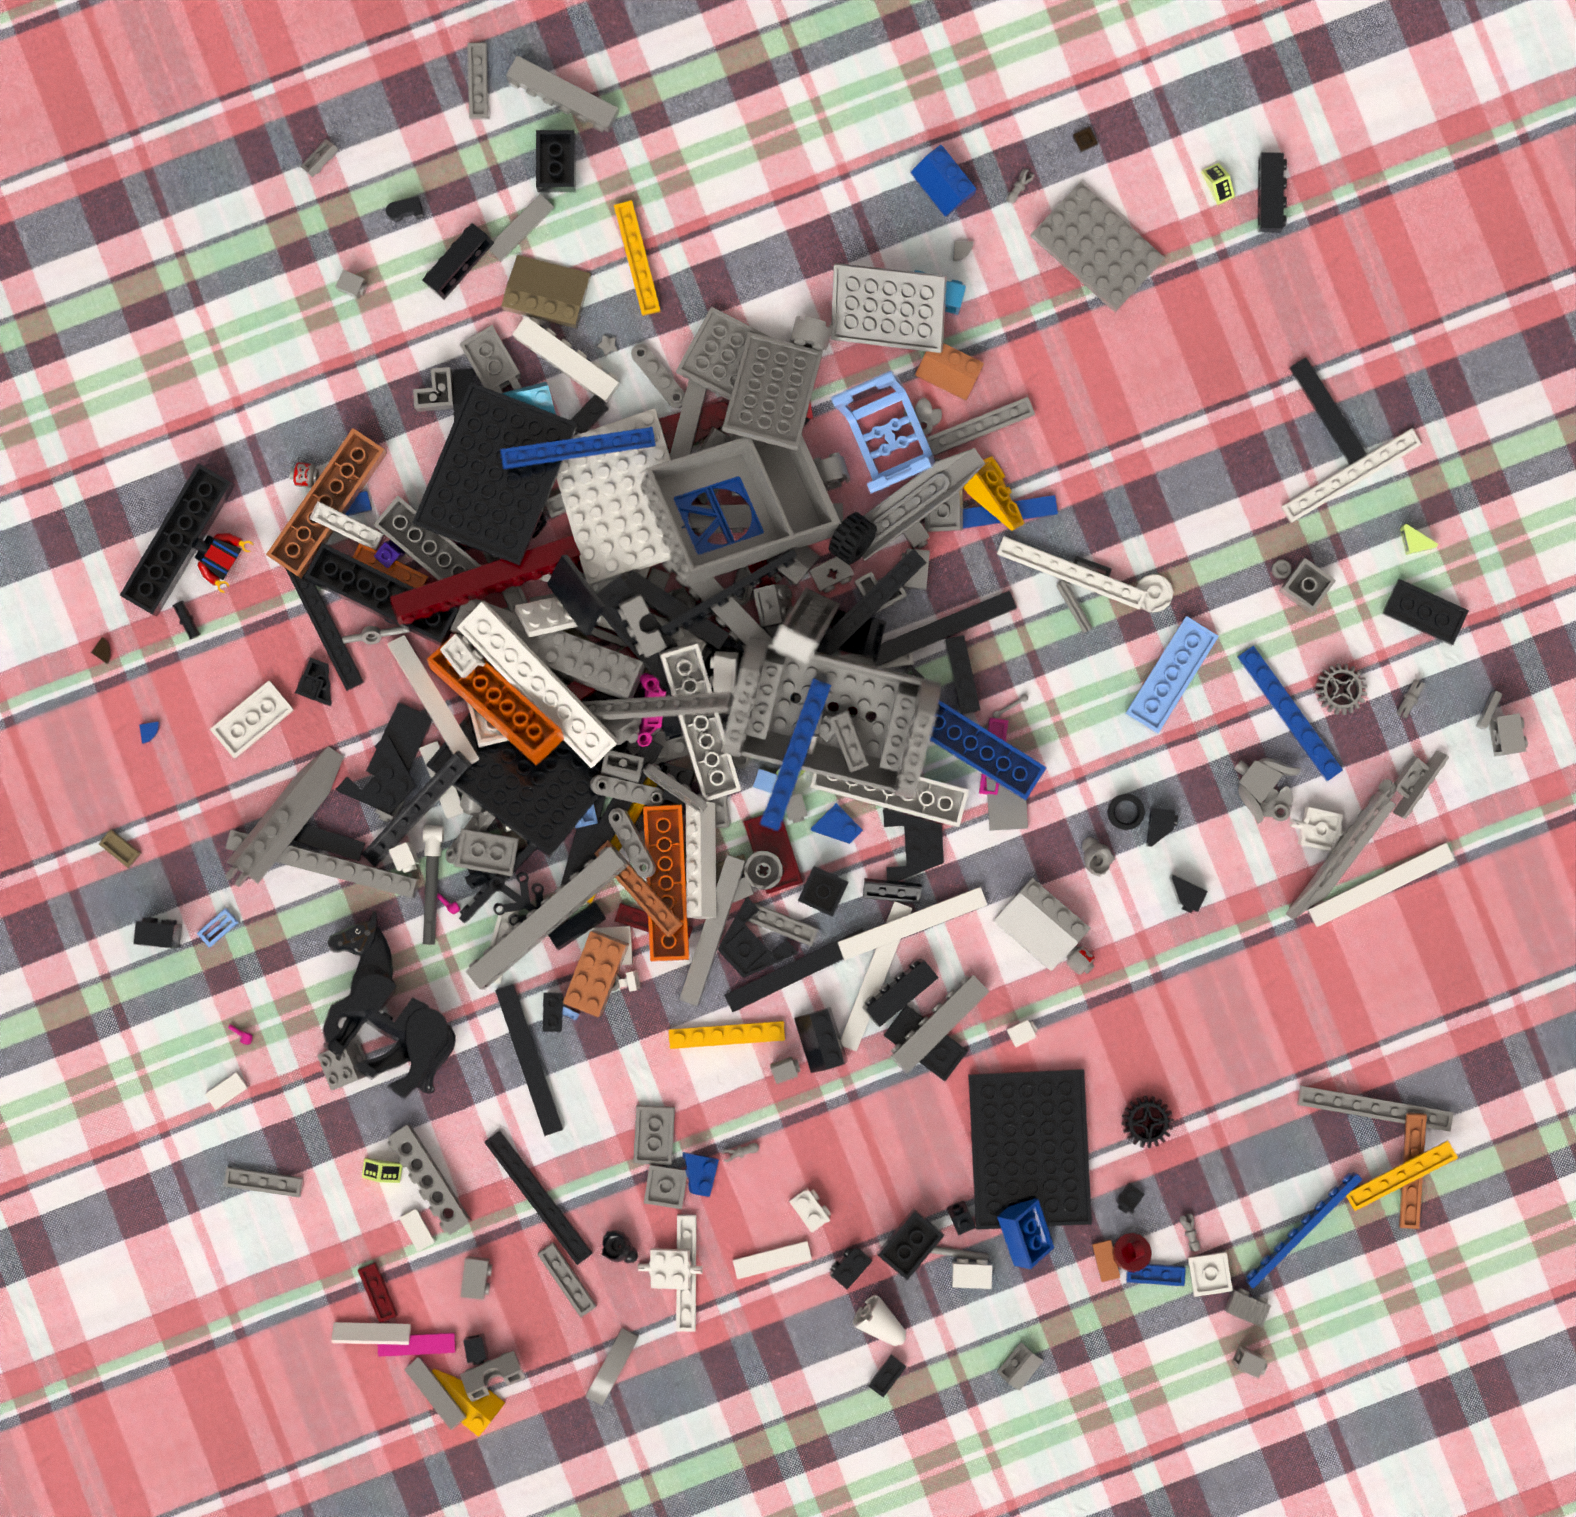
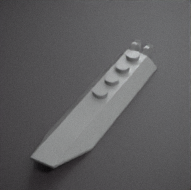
[862,448,986,561]
[225,746,344,887]
[1286,779,1397,920]

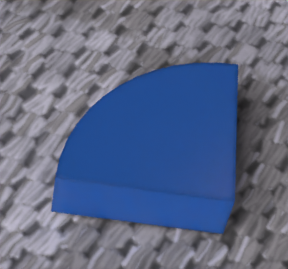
[139,722,160,744]

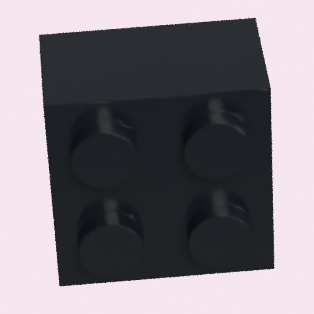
[798,866,849,917]
[133,917,182,948]

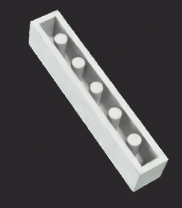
[512,316,620,404]
[686,802,716,919]

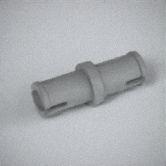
[1396,679,1425,719]

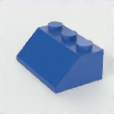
[910,145,976,217]
[997,1199,1054,1269]

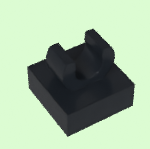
[465,869,489,889]

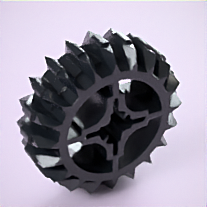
[1121,1096,1174,1148]

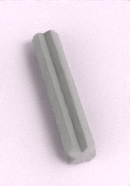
[1056,580,1092,633]

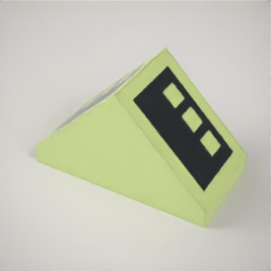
[1201,163,1235,206]
[1400,524,1438,555]
[362,1158,403,1183]

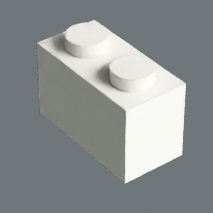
[389,842,420,873]
[952,1258,992,1289]

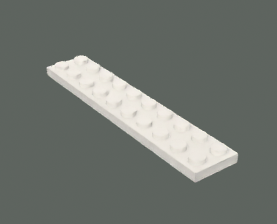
[457,601,619,768]

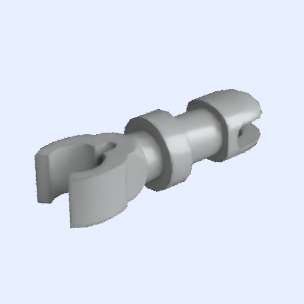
[1006,169,1034,203]
[722,1143,759,1162]
[1180,1214,1200,1251]

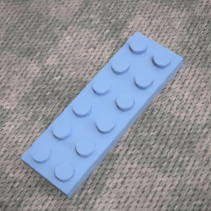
[1125,616,1219,734]

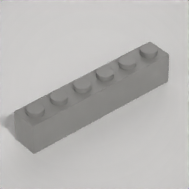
[506,56,619,133]
[890,975,990,1073]

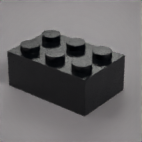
[536,130,576,192]
[877,1208,944,1280]

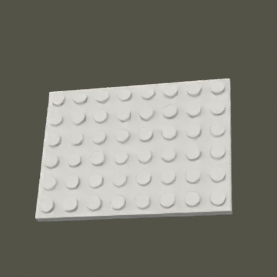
[556,409,692,586]

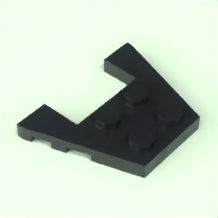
[335,734,417,815]
[883,810,944,881]
[717,897,798,978]

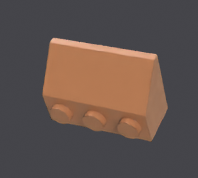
[915,343,984,401]

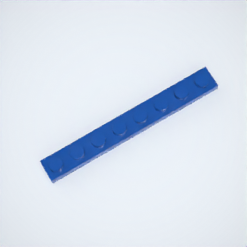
[500,427,656,469]
[1237,646,1343,782]
[760,678,831,831]
[1245,1172,1363,1289]

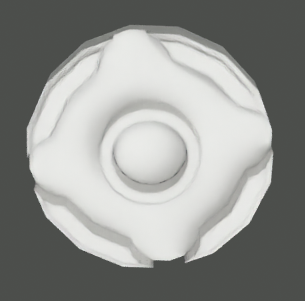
[1136,574,1173,613]

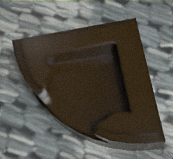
[91,637,111,664]

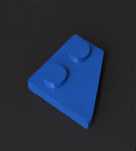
[810,803,863,844]
[682,1152,719,1197]

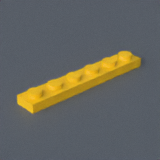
[614,200,661,316]
[669,1021,785,1049]
[1346,1140,1458,1211]

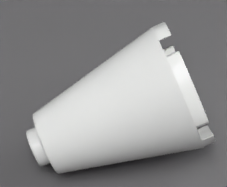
[852,1295,906,1346]

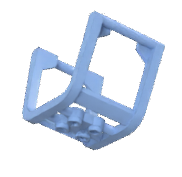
[831,370,935,494]

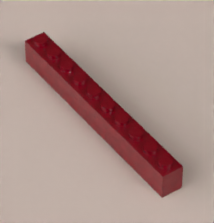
[390,535,581,625]

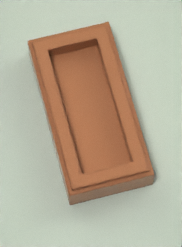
[1092,1239,1121,1282]

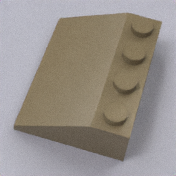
[501,255,591,329]

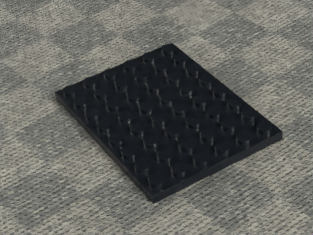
[412,382,578,566]
[426,713,613,858]
[968,1069,1092,1230]

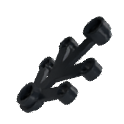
[488,872,544,926]

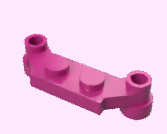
[636,673,666,747]

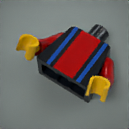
[192,533,254,593]

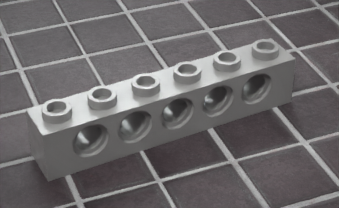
[388,1123,471,1235]

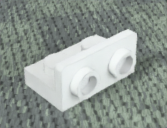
[440,634,486,678]
[789,1187,831,1233]

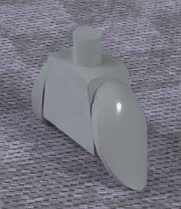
[599,696,642,745]
[1234,758,1301,824]

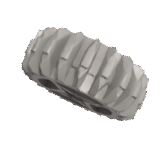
[1315,663,1368,715]

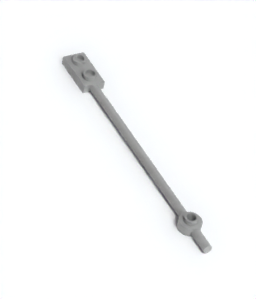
[342,594,556,645]

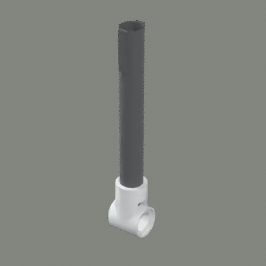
[423,825,444,945]

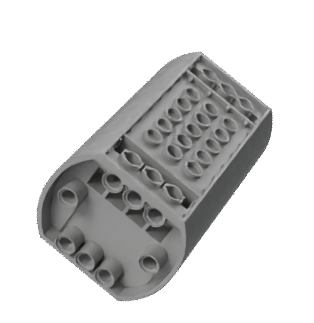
[722,636,941,799]

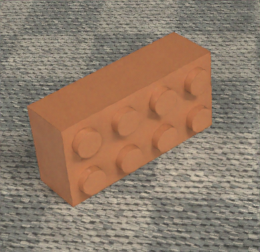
[563,930,629,1017]

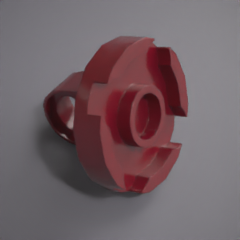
[1112,1233,1152,1273]

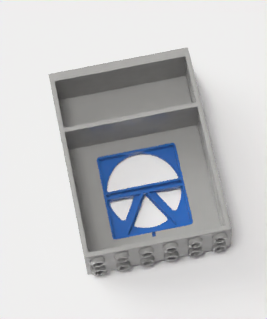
[640,434,841,586]

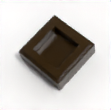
[1072,127,1098,153]

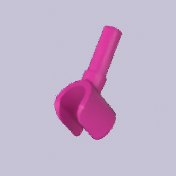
[437,893,461,914]
[228,1024,253,1045]

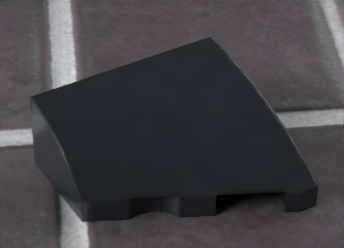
[294,657,332,706]

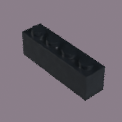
[1257,152,1287,233]
[422,223,494,300]
[944,635,980,715]
[862,959,939,1027]

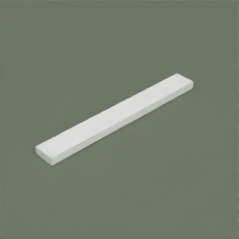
[1281,428,1422,523]
[997,536,1147,610]
[387,635,479,764]
[1308,843,1455,927]
[837,887,987,960]
[841,901,912,1052]

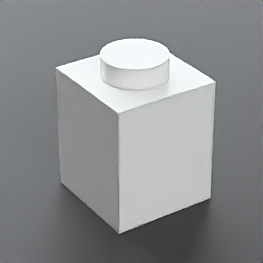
[1006,1019,1038,1047]

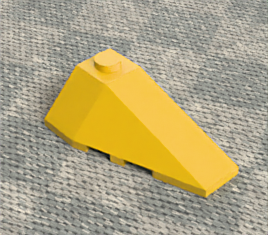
[963,456,1025,531]
[432,1369,505,1437]

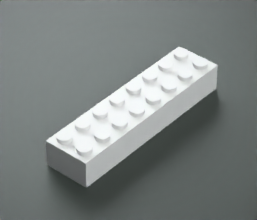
[659,641,741,801]
[810,773,969,827]

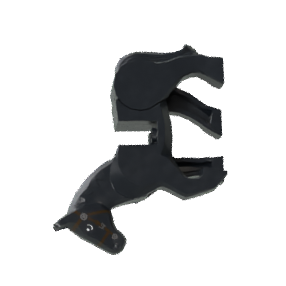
[322,911,456,1100]

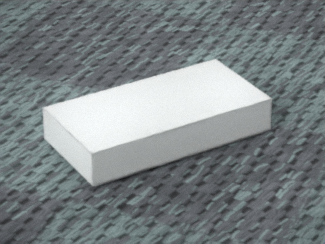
[205,1072,248,1110]
[399,1208,435,1252]

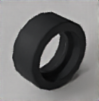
[1107,794,1145,830]

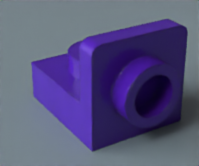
[374,540,406,568]

